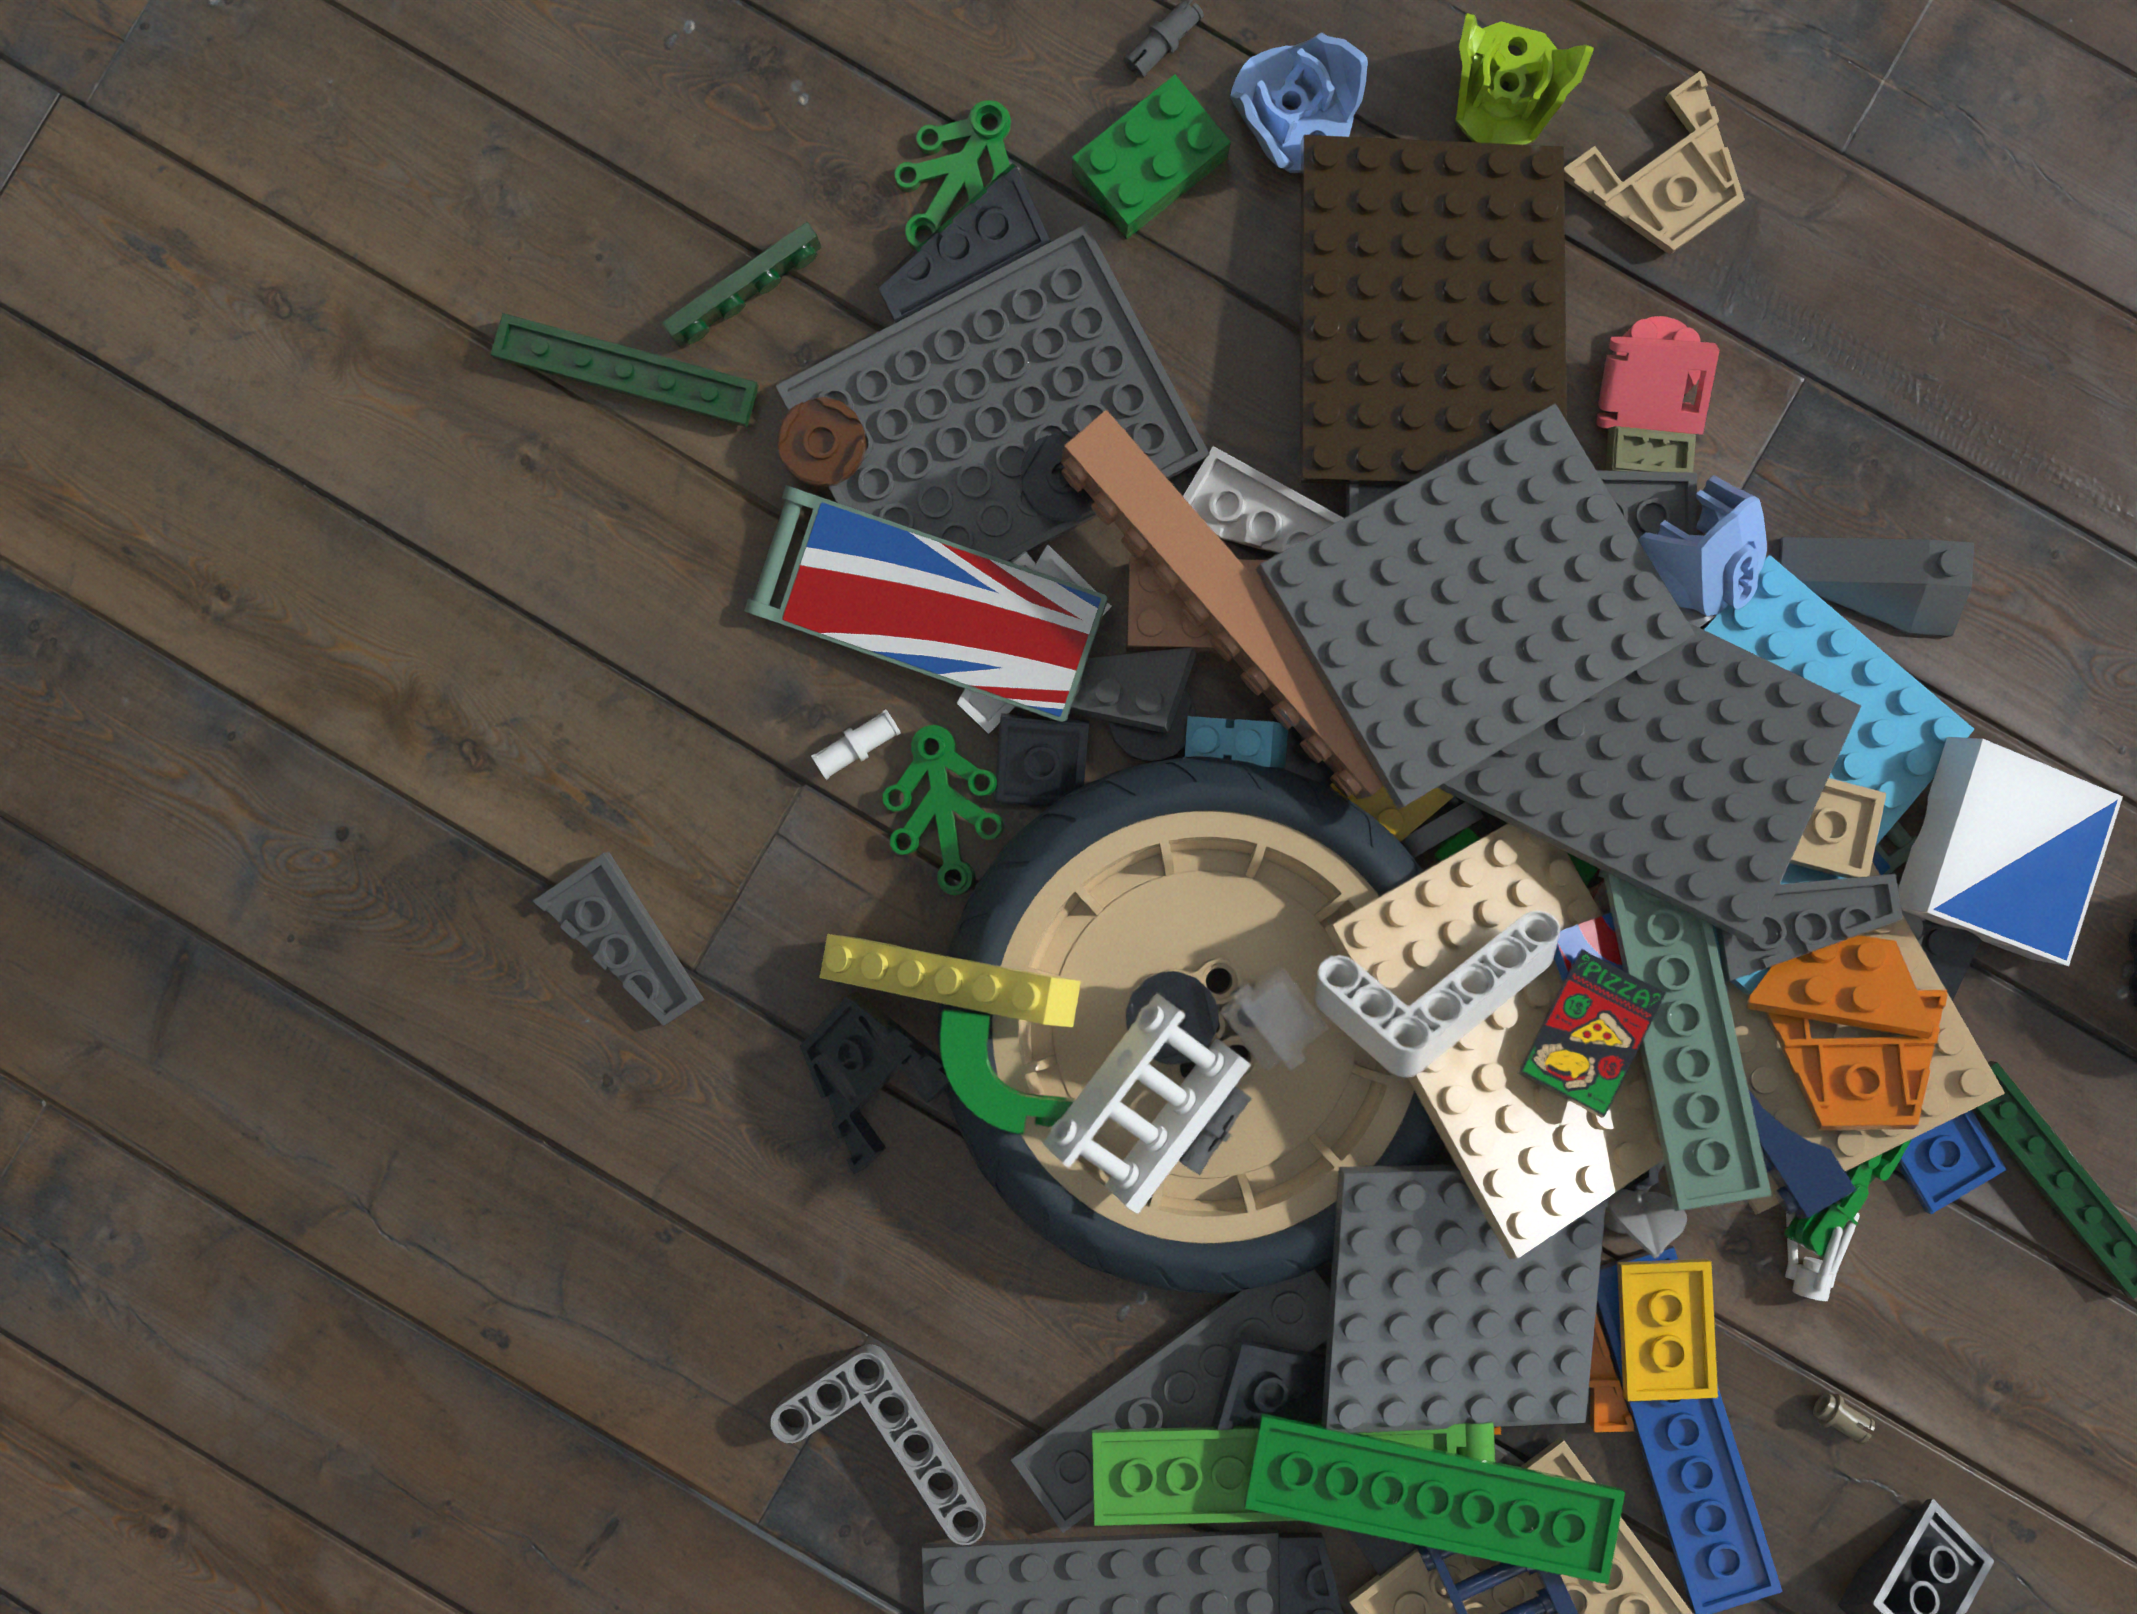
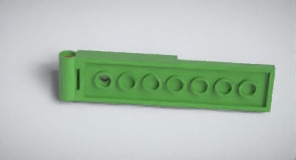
[1092,1421,1495,1526]

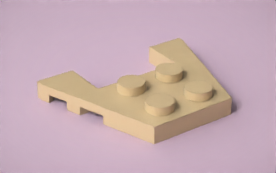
[1564,71,1745,255]

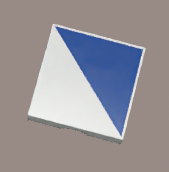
[1898,737,2123,966]

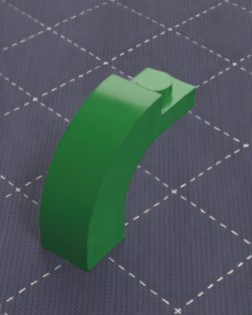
[940,1009,1075,1134]

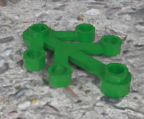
[895,100,1011,250]
[882,725,1004,895]

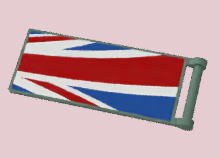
[744,485,1108,722]

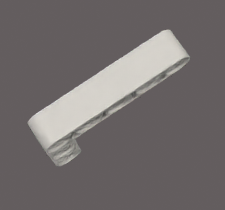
[1315,911,1560,1077]

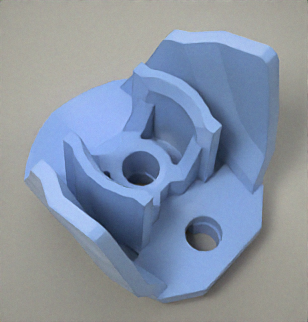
[1230,33,1368,173]
[1638,475,1767,616]

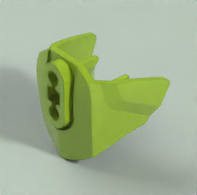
[1455,13,1594,145]

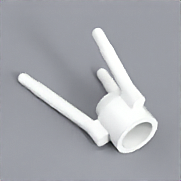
[1785,1212,1860,1301]

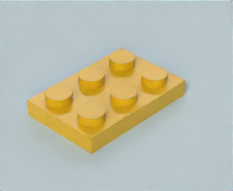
[1617,1259,1718,1401]

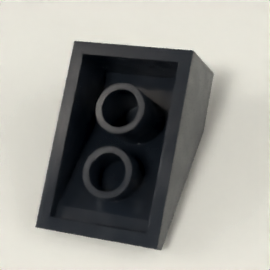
[1838,1499,1994,1614]

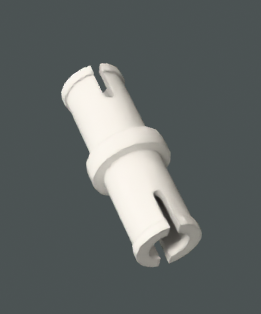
[811,709,901,780]

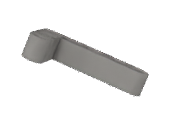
[771,1344,986,1545]

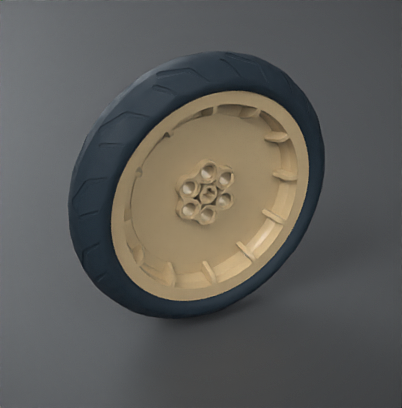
[937,756,1445,1294]

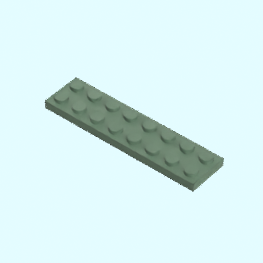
[1602,870,1772,1211]

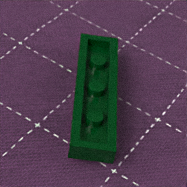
[662,222,822,347]

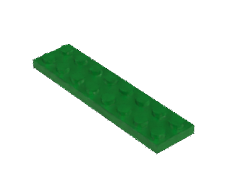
[1244,1414,1625,1585]

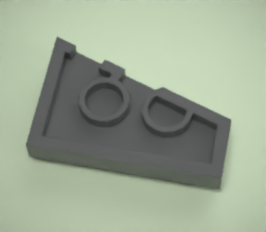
[1069,647,1196,734]

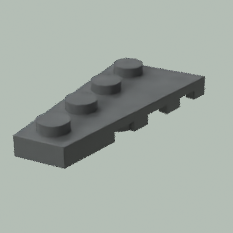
[533,852,704,1026]
[1716,874,1903,983]

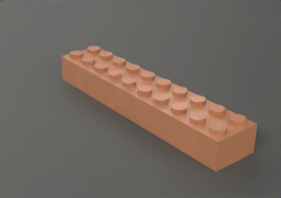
[1061,410,1384,799]

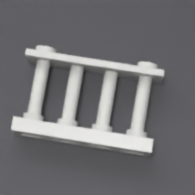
[1042,993,1251,1214]

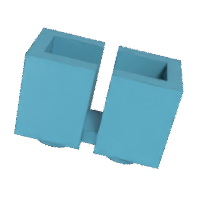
[1185,716,1288,768]

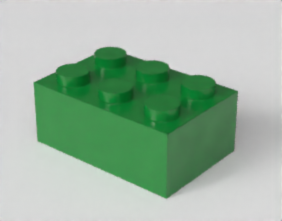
[1072,74,1231,239]

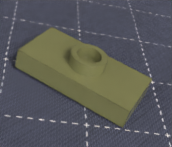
[1605,426,1696,473]

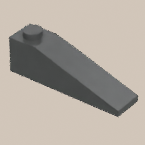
[1779,537,1974,637]

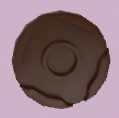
[777,397,867,487]

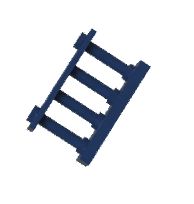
[1416,1545,1578,1614]

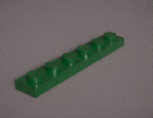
[491,313,759,427]
[1974,1061,2137,1299]

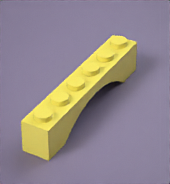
[820,934,1081,1027]

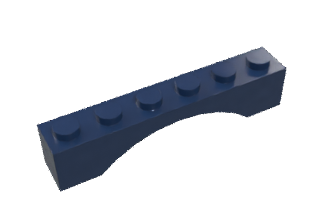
[1725,985,1856,1219]

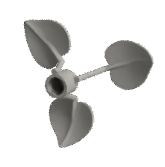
[1604,1160,1687,1259]

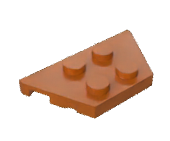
[1746,935,1933,1039]

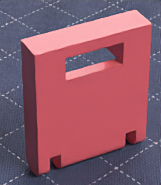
[1596,337,1720,435]

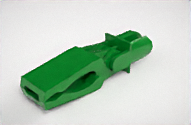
[1784,1139,1912,1257]

